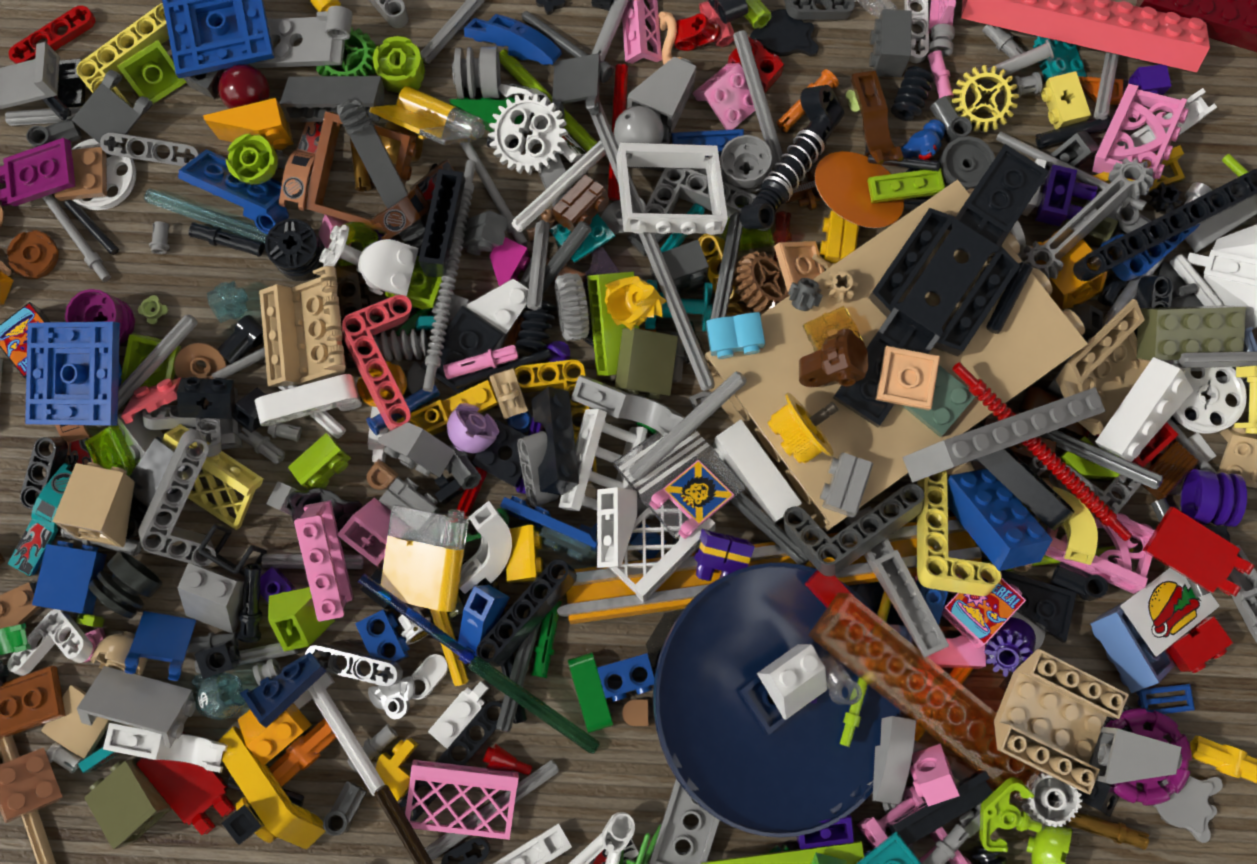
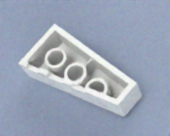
[1095,357,1194,462]

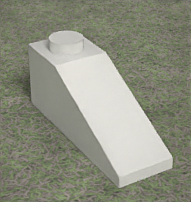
[597,487,637,568]

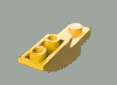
[396,380,499,435]

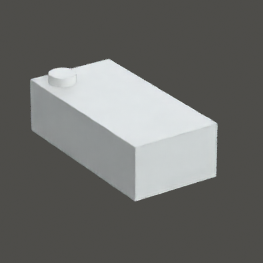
[712,420,802,523]

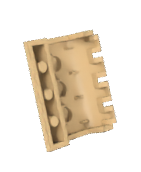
[1056,299,1151,436]

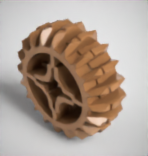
[733,251,790,316]

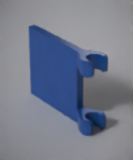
[124,611,196,681]

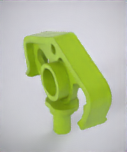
[979,777,1042,852]

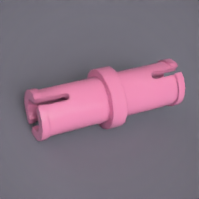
[927,50,954,99]

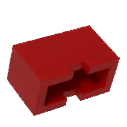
[1166,617,1233,673]

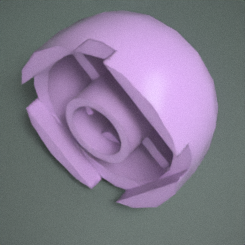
[447,403,499,453]

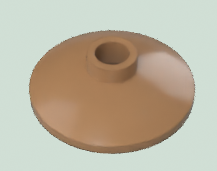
[174,343,226,379]

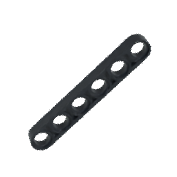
[399,701,502,821]

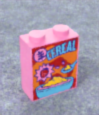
[942,574,1026,649]

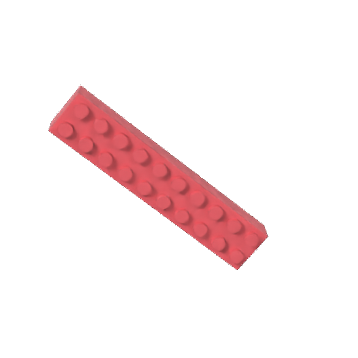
[961,0,1210,72]

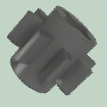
[788,278,823,311]

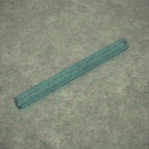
[144,189,267,243]

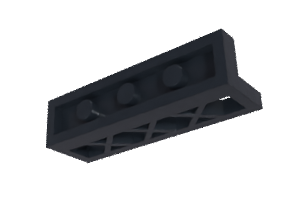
[887,771,993,846]

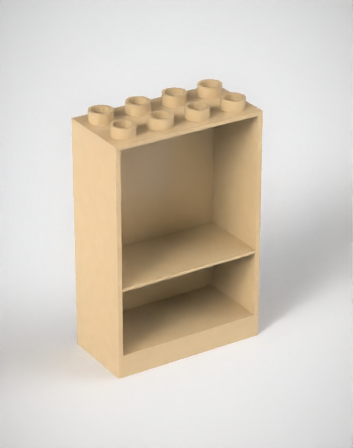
[705,179,1088,533]

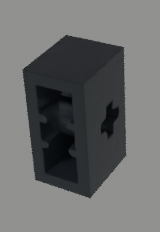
[177,377,235,419]

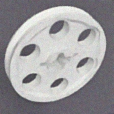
[72,138,136,210]
[1173,366,1247,434]

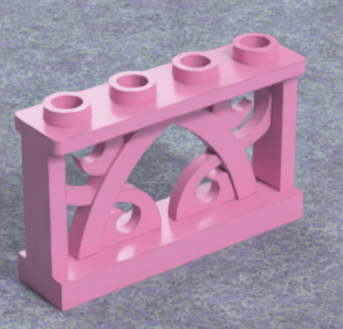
[1092,84,1189,187]
[294,500,353,621]
[1045,513,1155,594]

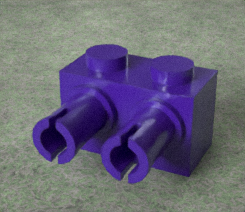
[1035,164,1098,226]
[796,814,854,850]

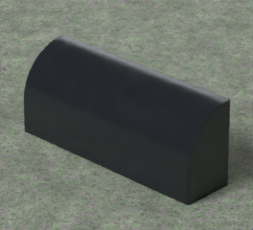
[418,169,466,277]

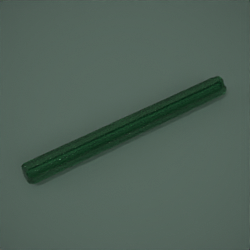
[468,656,600,754]

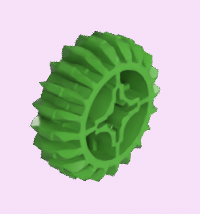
[316,27,376,76]

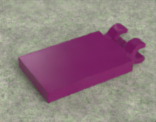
[0,138,76,206]

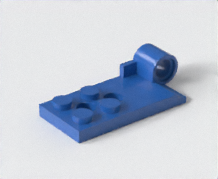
[178,149,289,234]
[500,496,597,553]

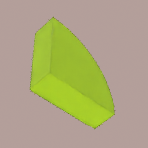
[76,613,104,627]

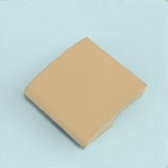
[41,685,112,759]

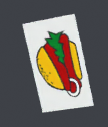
[1120,568,1219,657]

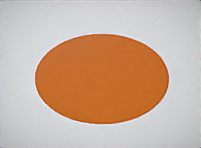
[815,151,904,228]

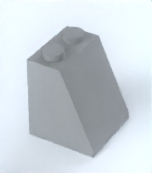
[627,57,696,133]
[178,563,244,633]
[1090,727,1182,784]

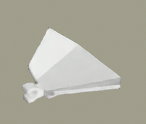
[1187,224,1257,329]

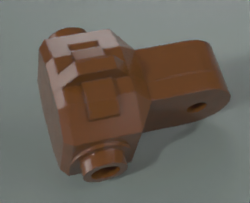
[799,329,868,387]

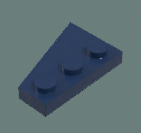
[240,652,327,728]

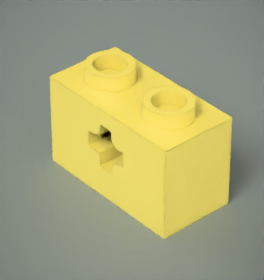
[1041,71,1091,129]

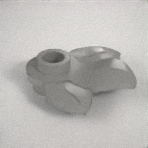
[368,669,415,719]

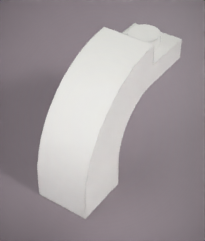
[459,501,512,594]

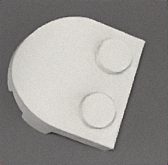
[358,239,419,296]

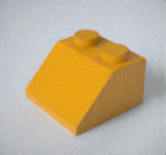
[238,703,312,766]

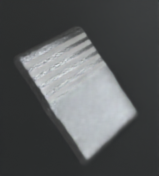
[612,429,745,539]

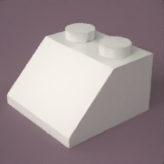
[757,644,827,720]

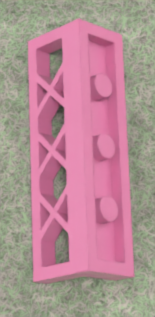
[622,0,662,64]

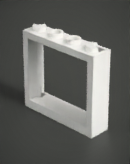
[616,143,728,235]

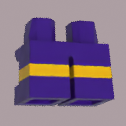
[694,528,755,581]

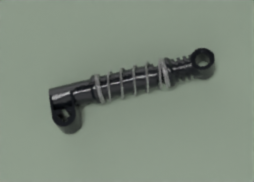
[740,85,844,229]

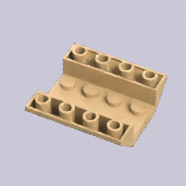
[994,649,1129,795]

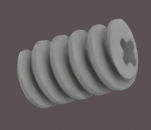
[374,329,428,361]

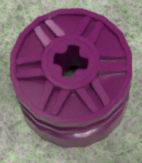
[65,289,135,346]

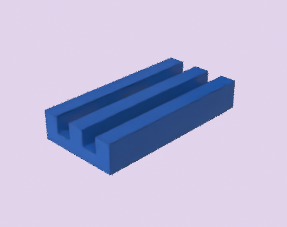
[1136,684,1195,714]

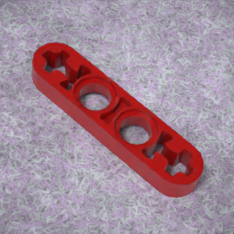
[9,5,95,64]

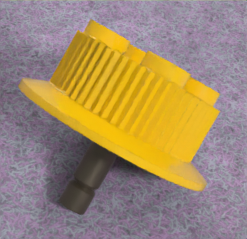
[767,392,838,464]

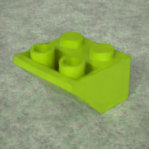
[288,433,351,489]
[268,587,335,652]

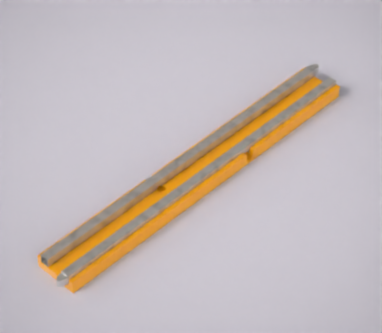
[557,516,982,624]

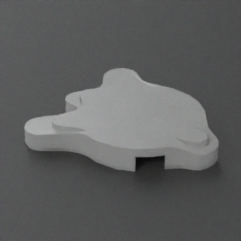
[1153,776,1223,843]

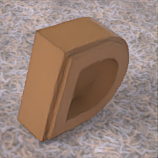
[367,459,398,490]
[622,699,648,726]

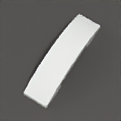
[493,823,572,864]

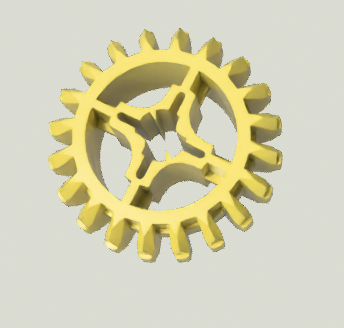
[952,65,1019,132]

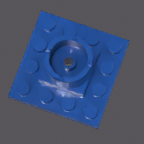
[162,0,275,79]
[25,322,122,426]

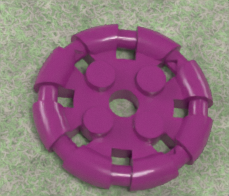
[1105,708,1192,806]

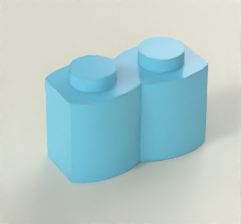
[706,312,765,359]

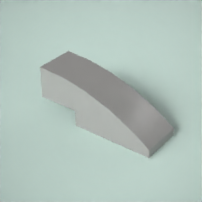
[873,716,916,805]

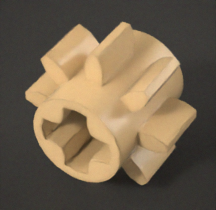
[823,267,858,303]

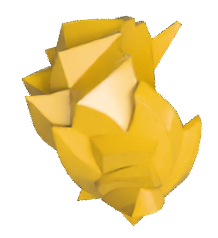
[605,276,667,330]

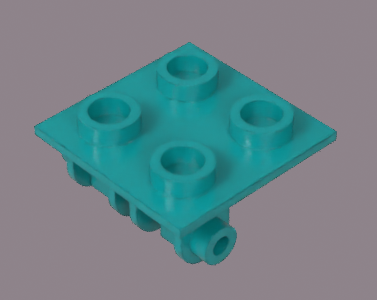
[1033,36,1087,82]
[550,214,615,263]

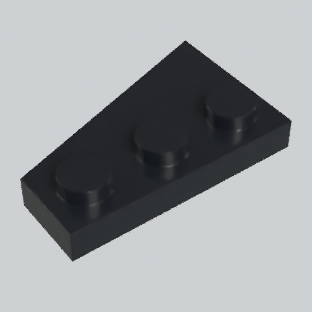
[1000,570,1077,643]

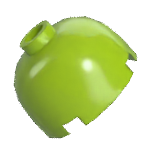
[226,134,278,185]
[1026,825,1072,864]

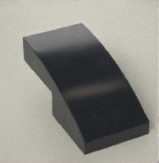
[58,59,85,107]

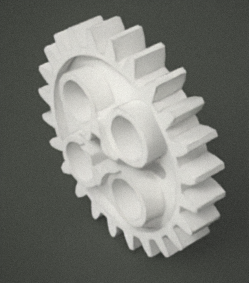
[488,93,568,175]

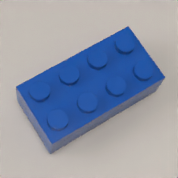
[947,468,1053,571]

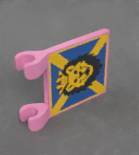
[649,460,734,539]

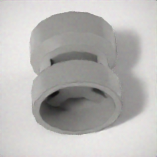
[929,24,955,57]

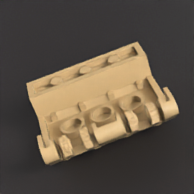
[259,266,346,387]

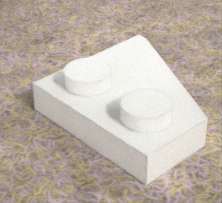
[466,279,529,334]

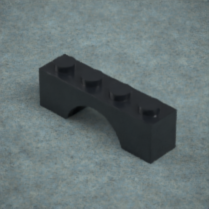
[531,387,579,495]

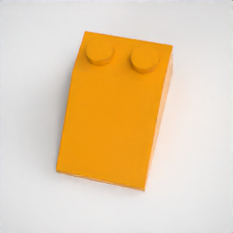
[203,98,294,150]

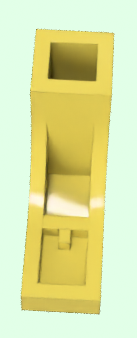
[1021,486,1098,565]

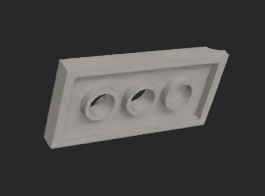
[250,6,353,68]
[650,779,720,864]

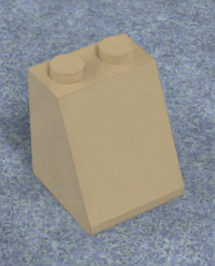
[52,462,135,548]

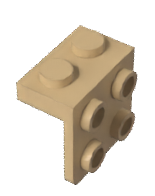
[1217,424,1257,488]

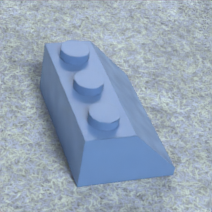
[1090,600,1175,693]

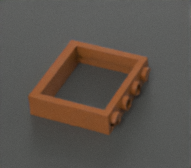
[304,111,417,232]

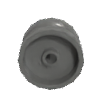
[938,136,995,190]

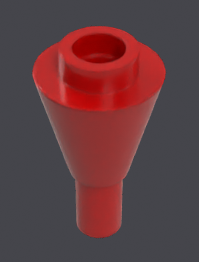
[483,743,532,776]

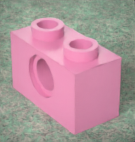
[910,743,959,807]

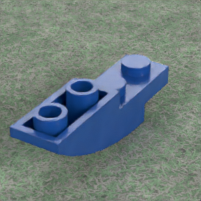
[464,14,561,65]

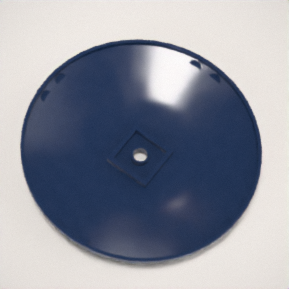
[653,563,904,838]

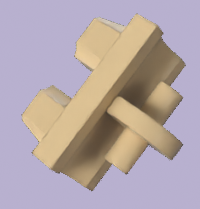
[489,368,528,419]

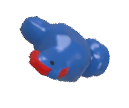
[901,120,946,160]

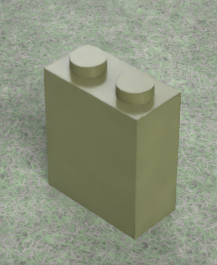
[615,328,678,400]

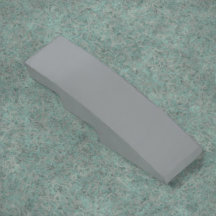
[1227,545,1257,643]

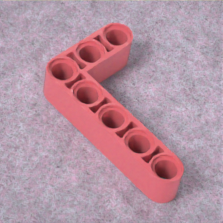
[341,295,412,431]

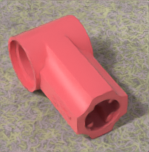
[699,1,734,47]

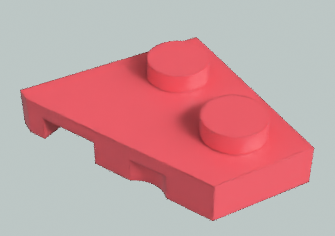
[121,378,181,424]

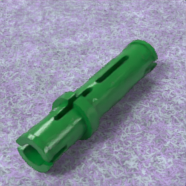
[531,601,562,678]

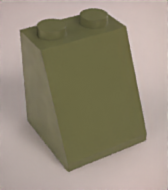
[84,759,172,850]

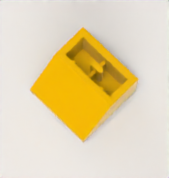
[506,525,544,583]

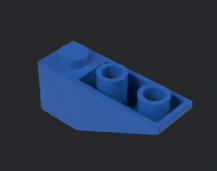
[458,585,510,666]

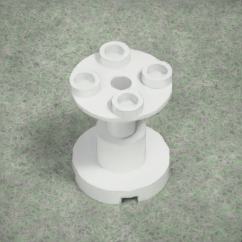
[319,224,383,295]

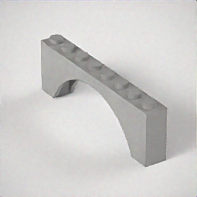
[902,387,1106,483]

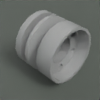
[452,46,501,99]
[720,135,772,196]

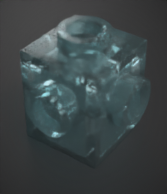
[207,281,249,323]

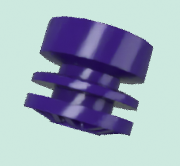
[1180,469,1247,527]

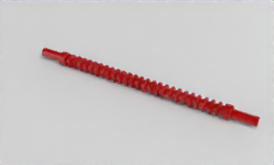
[952,362,1132,541]

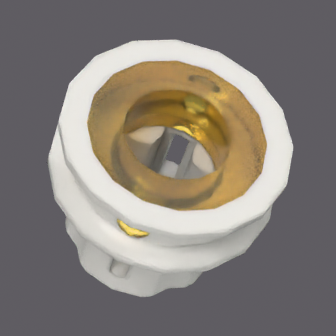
[398,607,435,645]

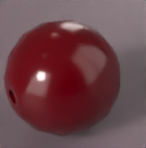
[218,65,270,109]

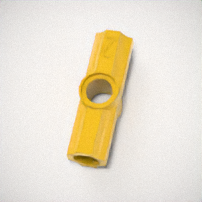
[1190,735,1257,784]

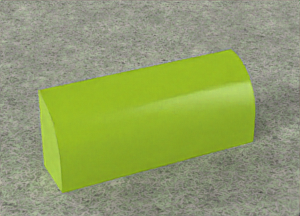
[587,272,639,376]

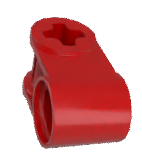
[675,13,720,51]

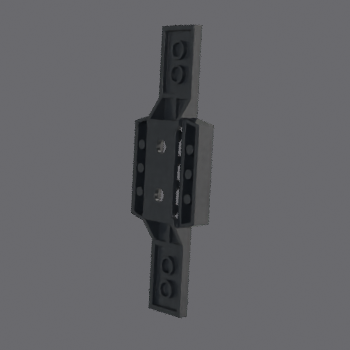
[833,144,1049,428]

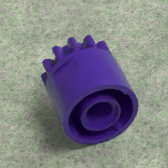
[984,617,1036,677]

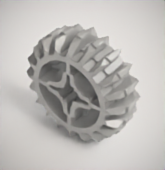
[555,273,589,341]

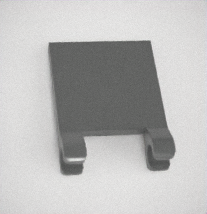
[552,53,601,120]
[72,70,153,150]

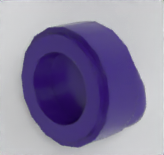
[547,341,570,362]

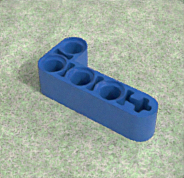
[1100,212,1200,281]

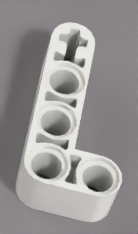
[254,374,362,426]

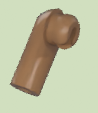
[526,209,556,241]

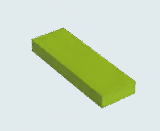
[867,168,945,203]

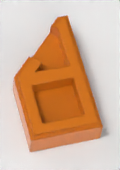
[1078,76,1123,105]

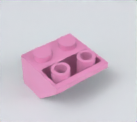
[337,498,414,569]

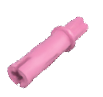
[443,345,518,380]

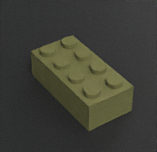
[1137,305,1246,361]

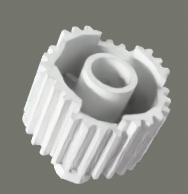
[1019,771,1082,827]

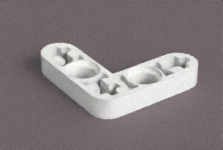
[7,609,93,676]

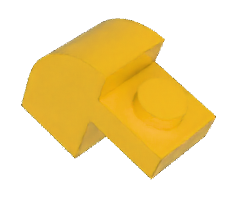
[376,738,419,802]

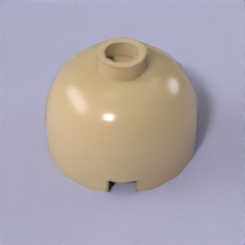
[90,632,148,676]

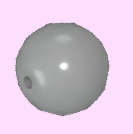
[614,106,664,155]

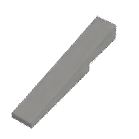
[844,506,949,658]

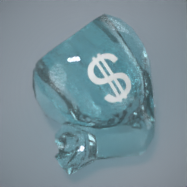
[191,673,245,720]

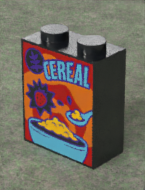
[0,302,50,379]

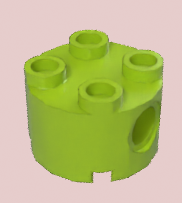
[373,36,425,93]

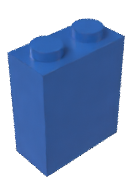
[32,541,107,615]

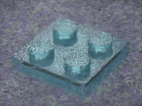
[540,526,593,562]

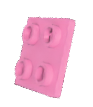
[692,63,755,130]

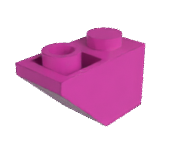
[490,237,530,286]

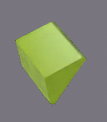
[117,40,186,104]

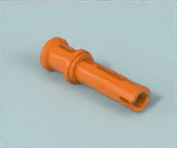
[776,69,839,133]

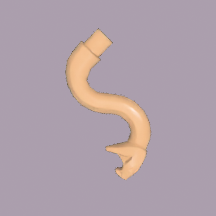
[659,11,681,64]

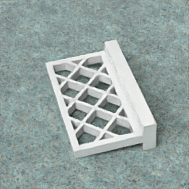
[608,505,715,603]

